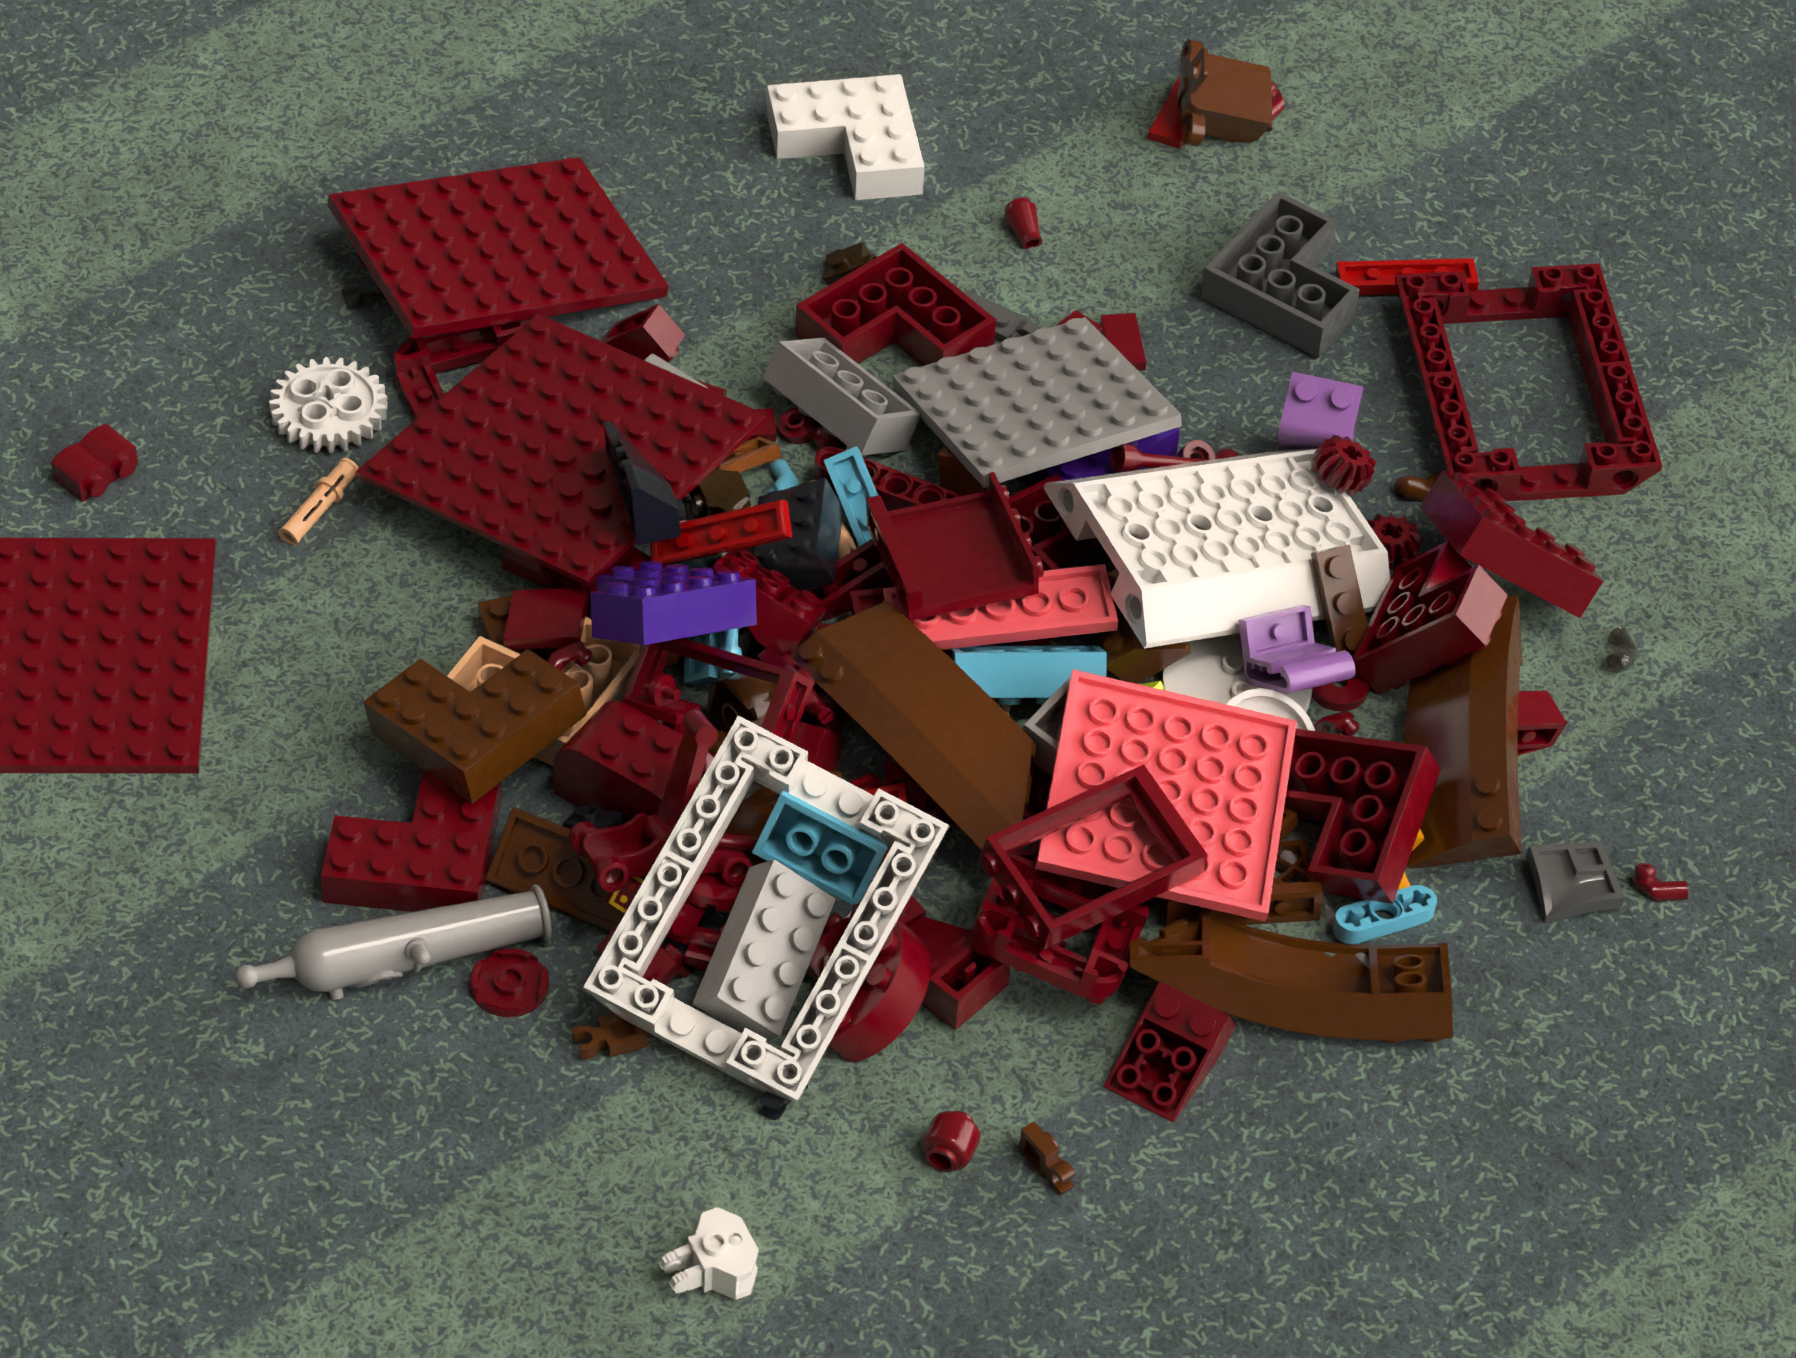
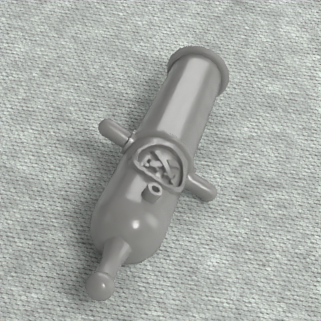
[235,884,552,1000]

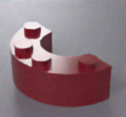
[829,903,931,1063]

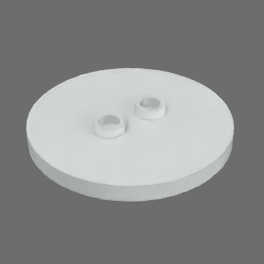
[1162,633,1312,712]

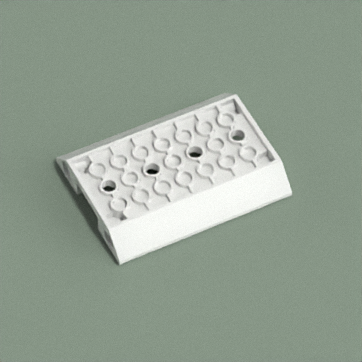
[1044,449,1390,648]

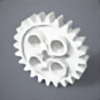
[269,357,388,453]

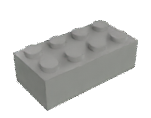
[763,338,921,457]
[692,859,836,1040]

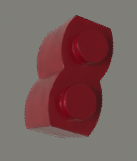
[51,424,138,502]

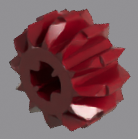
[1311,435,1376,496]
[1366,512,1421,572]

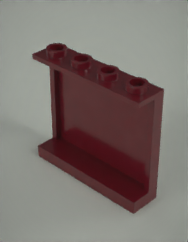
[866,472,1044,621]

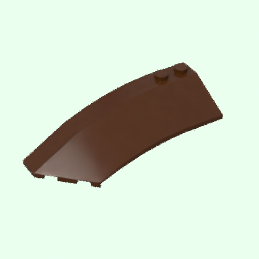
[1404,596,1522,868]
[790,601,1036,852]
[1130,908,1453,1043]

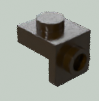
[824,242,877,285]

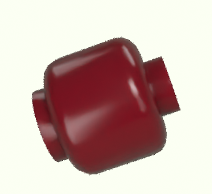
[921,1111,981,1172]

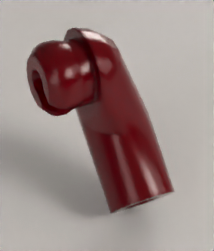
[1632,863,1688,901]

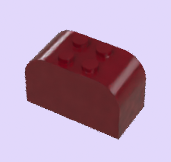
[554,701,714,824]

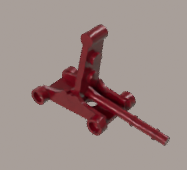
[568,710,760,892]

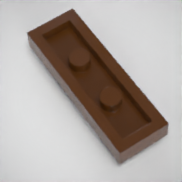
[1311,544,1367,658]

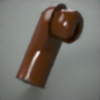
[1394,470,1441,502]

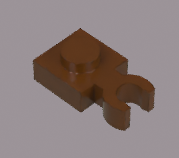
[573,1012,648,1059]
[1019,1121,1076,1195]

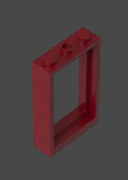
[621,638,814,789]
[980,764,1208,950]

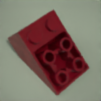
[713,549,827,656]
[909,916,1011,1030]
[1103,981,1236,1122]

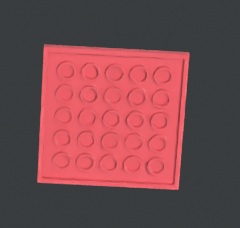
[1035,669,1297,921]

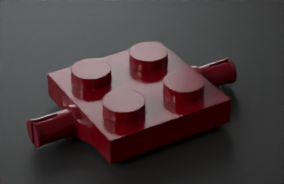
[758,646,841,732]

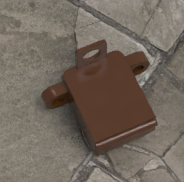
[1177,39,1273,147]

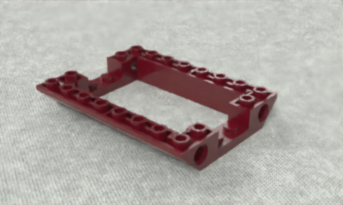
[1395,263,1662,502]

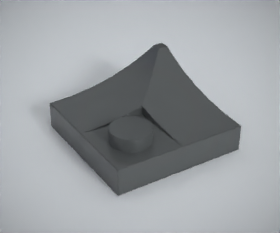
[1526,842,1625,923]

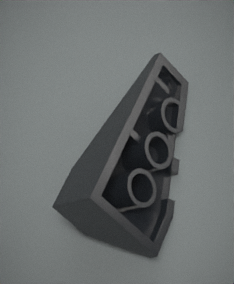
[603,421,686,545]

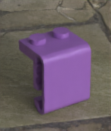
[1278,372,1363,451]
[1238,605,1356,694]

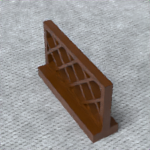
[1162,840,1323,927]

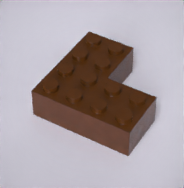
[363,649,586,804]

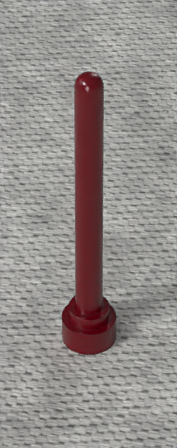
[1110,444,1208,473]

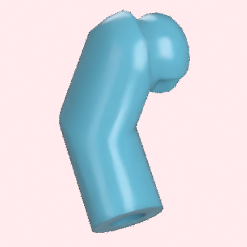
[767,460,799,493]

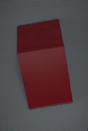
[792,722,845,771]

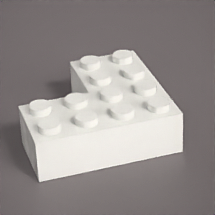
[767,74,924,200]

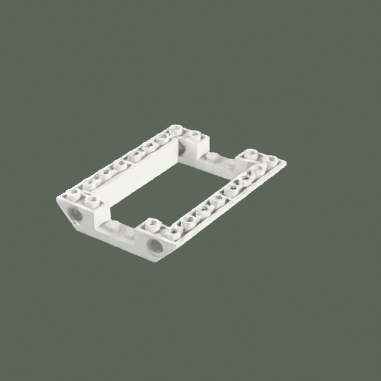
[584,716,949,1102]

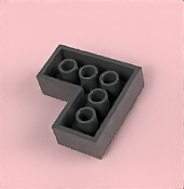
[1200,191,1360,358]

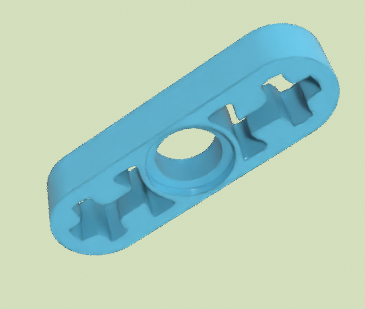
[1332,885,1437,944]

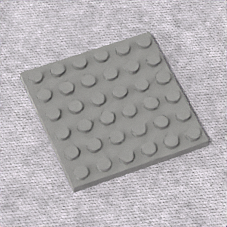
[892,317,1182,488]

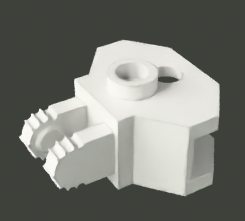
[658,1207,758,1300]

